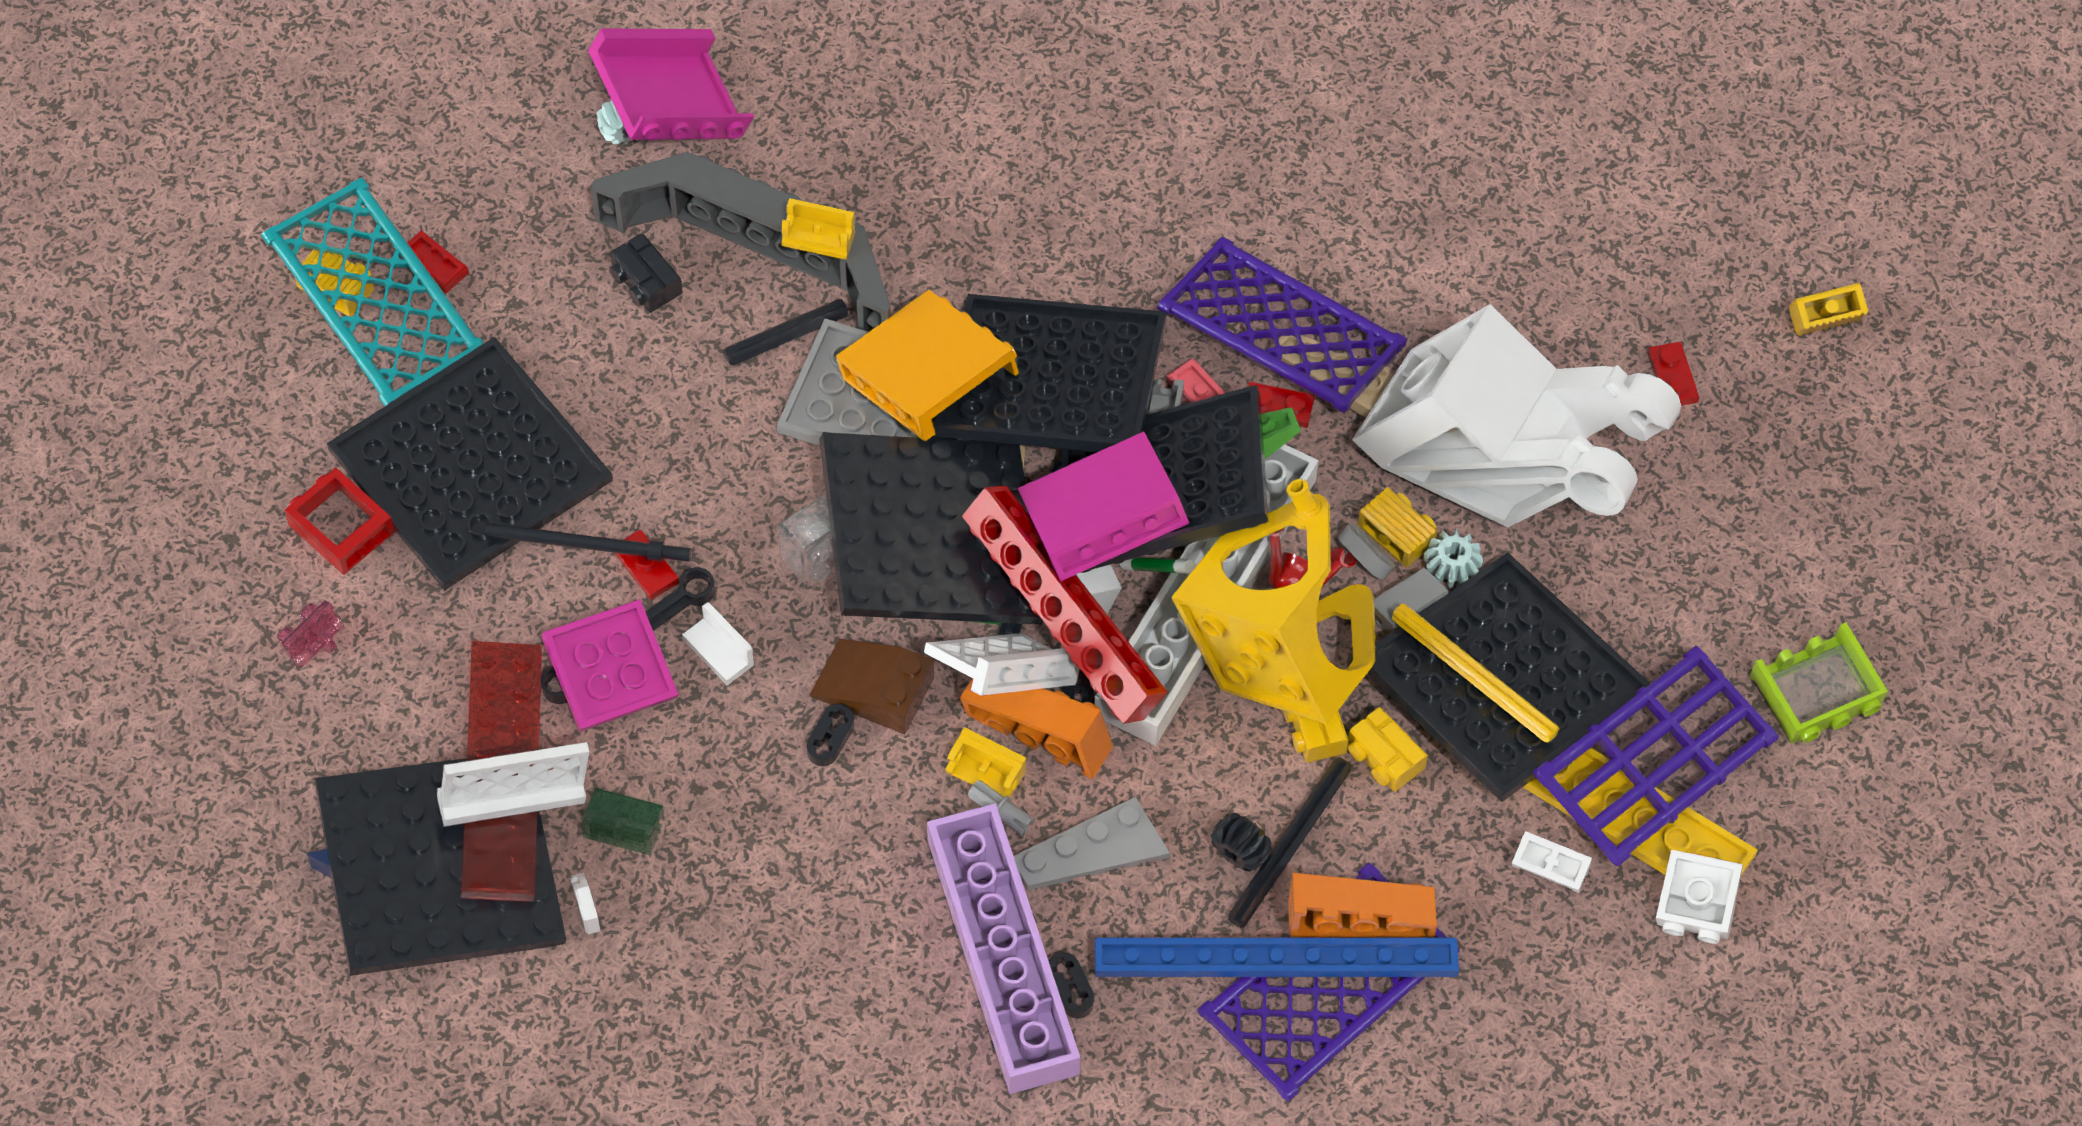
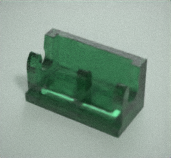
[583,788,663,856]

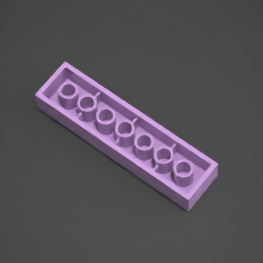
[927,803,1081,1094]

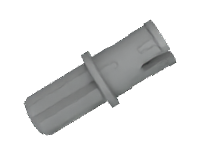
[968,780,1035,837]

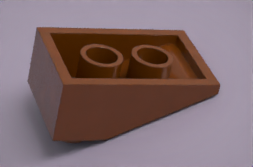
[810,638,934,735]

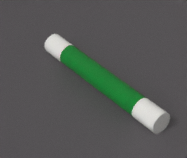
[1120,557,1195,574]

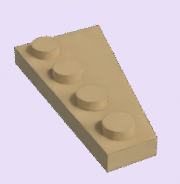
[1271,335,1394,418]

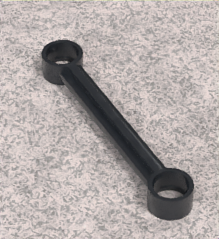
[541,567,715,704]

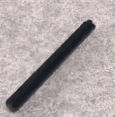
[1228,757,1351,928]

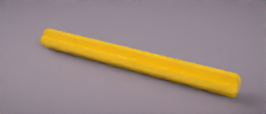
[1392,603,1559,743]

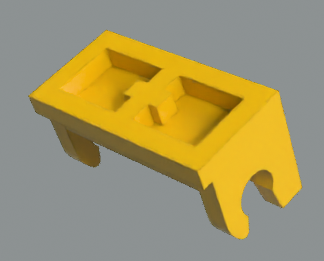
[781,198,855,260]
[945,727,1026,797]

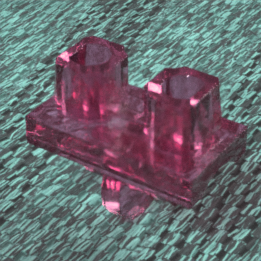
[277,600,344,668]

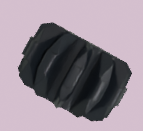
[1210,813,1272,872]

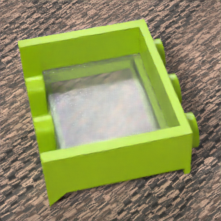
[1749,622,1888,744]

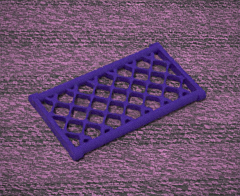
[1157,236,1408,413]
[1197,862,1460,1102]

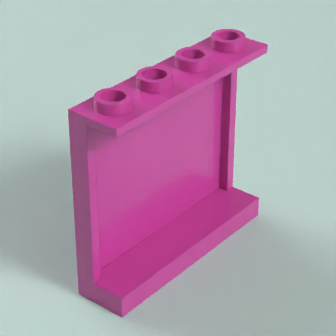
[588,28,754,140]
[1017,432,1189,581]

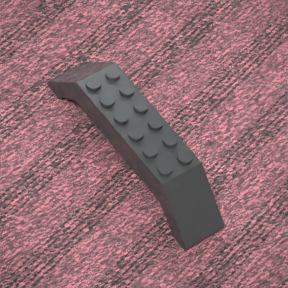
[590,152,891,332]

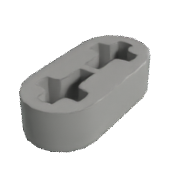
[1338,523,1395,580]

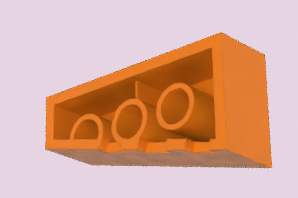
[960,678,1113,780]
[1288,873,1437,938]

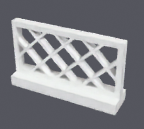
[924,633,1080,695]
[437,742,589,826]

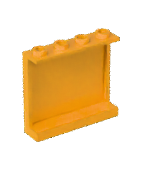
[836,289,1019,441]

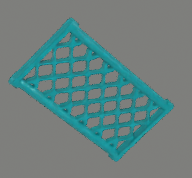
[261,177,484,407]

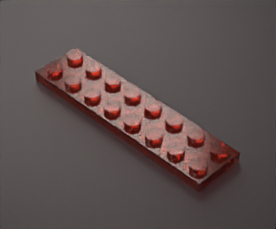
[461,641,542,902]

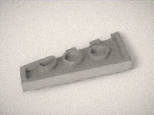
[1014,797,1170,890]

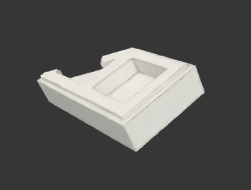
[570,872,600,934]

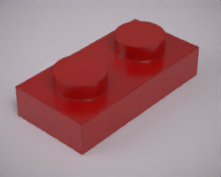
[1647,342,1700,406]
[1248,381,1315,428]

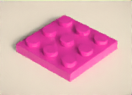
[541,599,679,732]

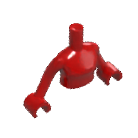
[1267,528,1357,589]

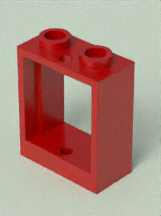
[284,467,395,575]

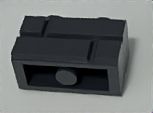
[610,233,683,313]

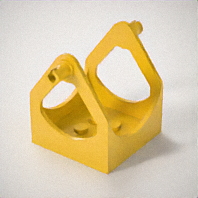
[1171,479,1375,724]

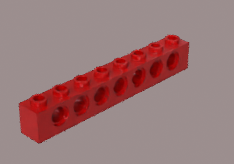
[962,486,1168,724]

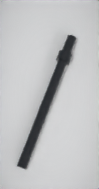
[485,523,691,562]

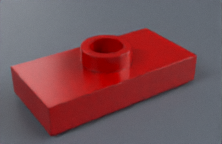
[399,230,469,294]
[614,529,679,600]

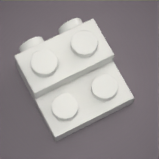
[1656,850,1743,944]

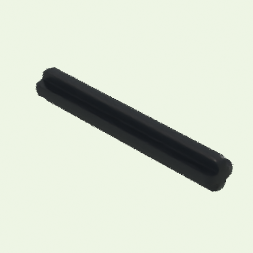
[724,299,848,366]

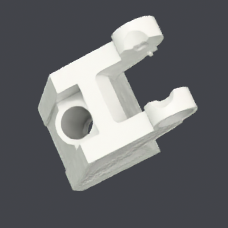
[1352,304,1681,527]

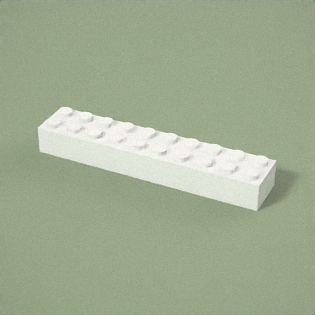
[1095,444,1319,746]

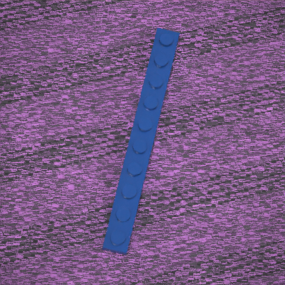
[1095,938,1459,977]

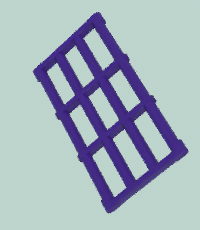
[1533,646,1779,866]

